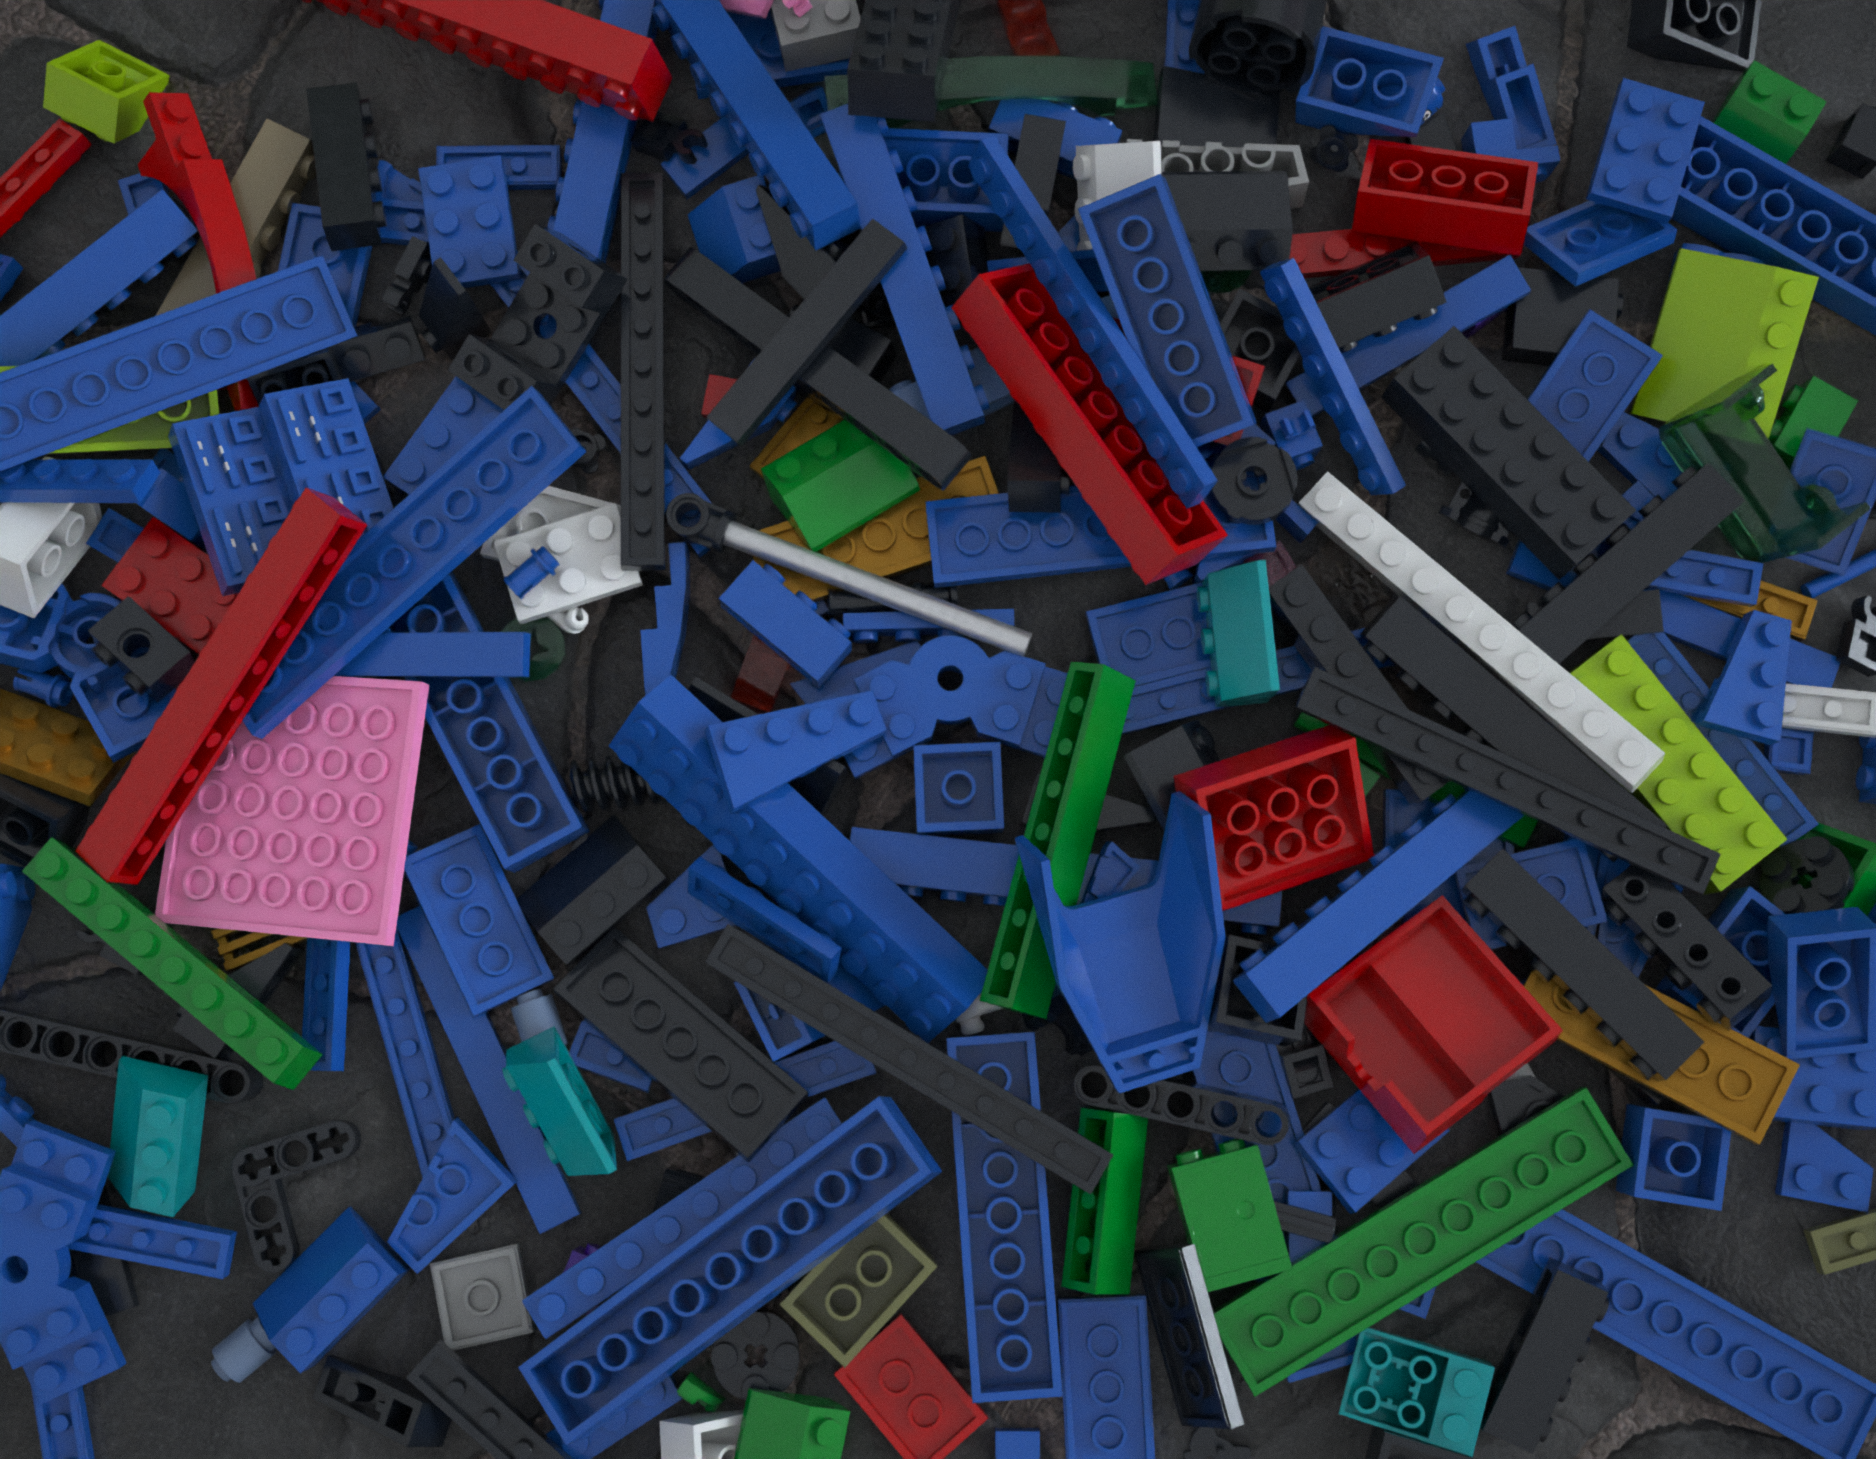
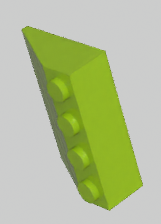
[1630,248,1819,445]

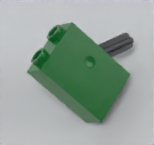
[1167,1138,1336,1292]

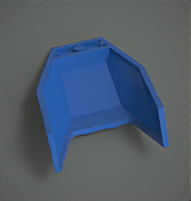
[1015,791,1226,1094]

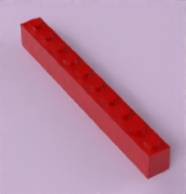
[75,488,367,885]

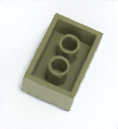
[779,1213,938,1368]

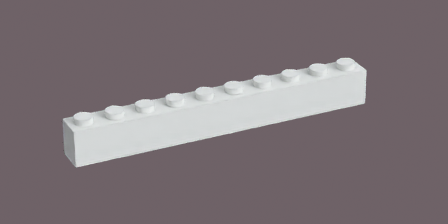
[1299,471,1665,793]

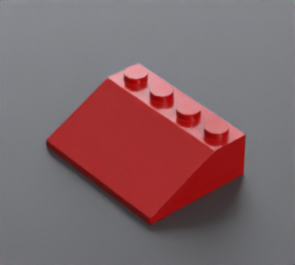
[1173,725,1374,911]

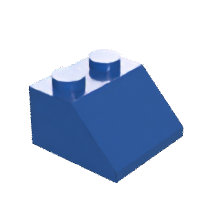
[687,175,781,283]

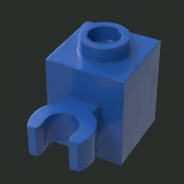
[1259,400,1323,470]

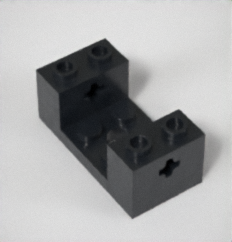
[448,223,628,410]

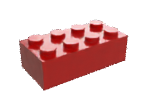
[1352,139,1538,256]

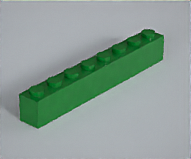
[980,662,1136,1019]
[22,837,323,1090]

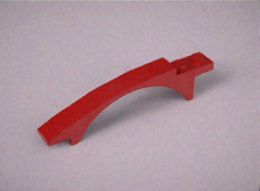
[138,92,259,411]

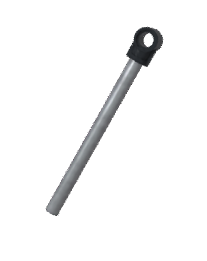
[666,493,1032,656]

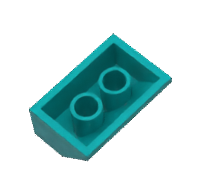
[1197,560,1280,707]
[502,1026,617,1176]
[107,1056,208,1217]

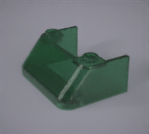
[1659,363,1871,563]

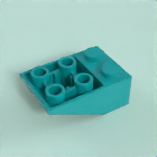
[1338,1327,1495,1457]

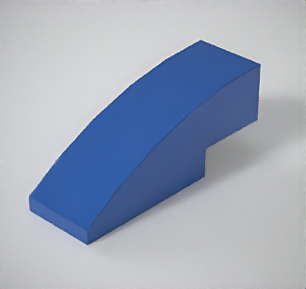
[1466,26,1557,150]

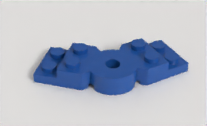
[0,584,176,763]
[816,635,1068,779]
[0,1120,127,1405]

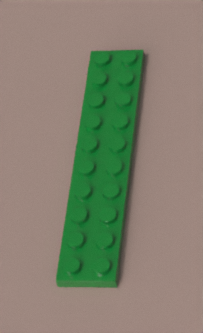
[1213,1087,1633,1397]

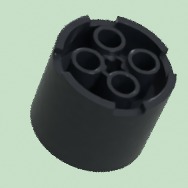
[1189,0,1327,98]

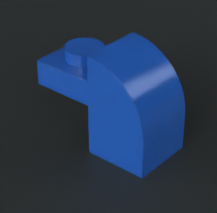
[1461,118,1560,183]

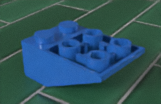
[734,957,886,1062]

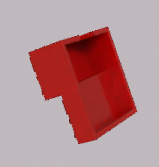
[1304,895,1563,1154]

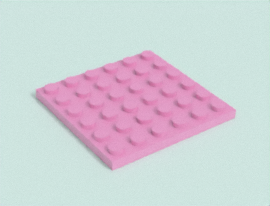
[155,676,429,946]

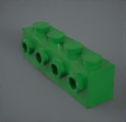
[1061,1108,1148,1294]

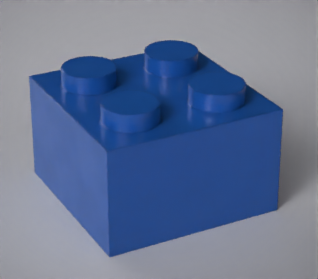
[913,742,1004,836]
[1616,1104,1731,1211]

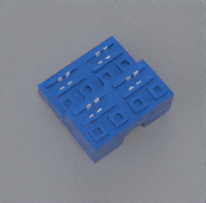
[168,378,394,596]

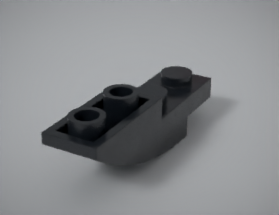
[247,316,426,405]

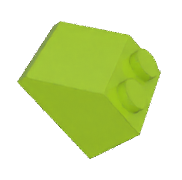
[43,40,169,144]

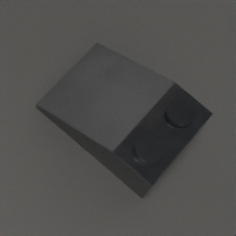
[1627,0,1762,72]

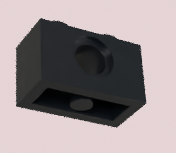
[88,596,195,703]

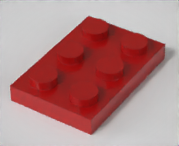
[101,517,239,654]
[834,1313,988,1459]

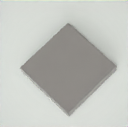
[430,1243,536,1351]

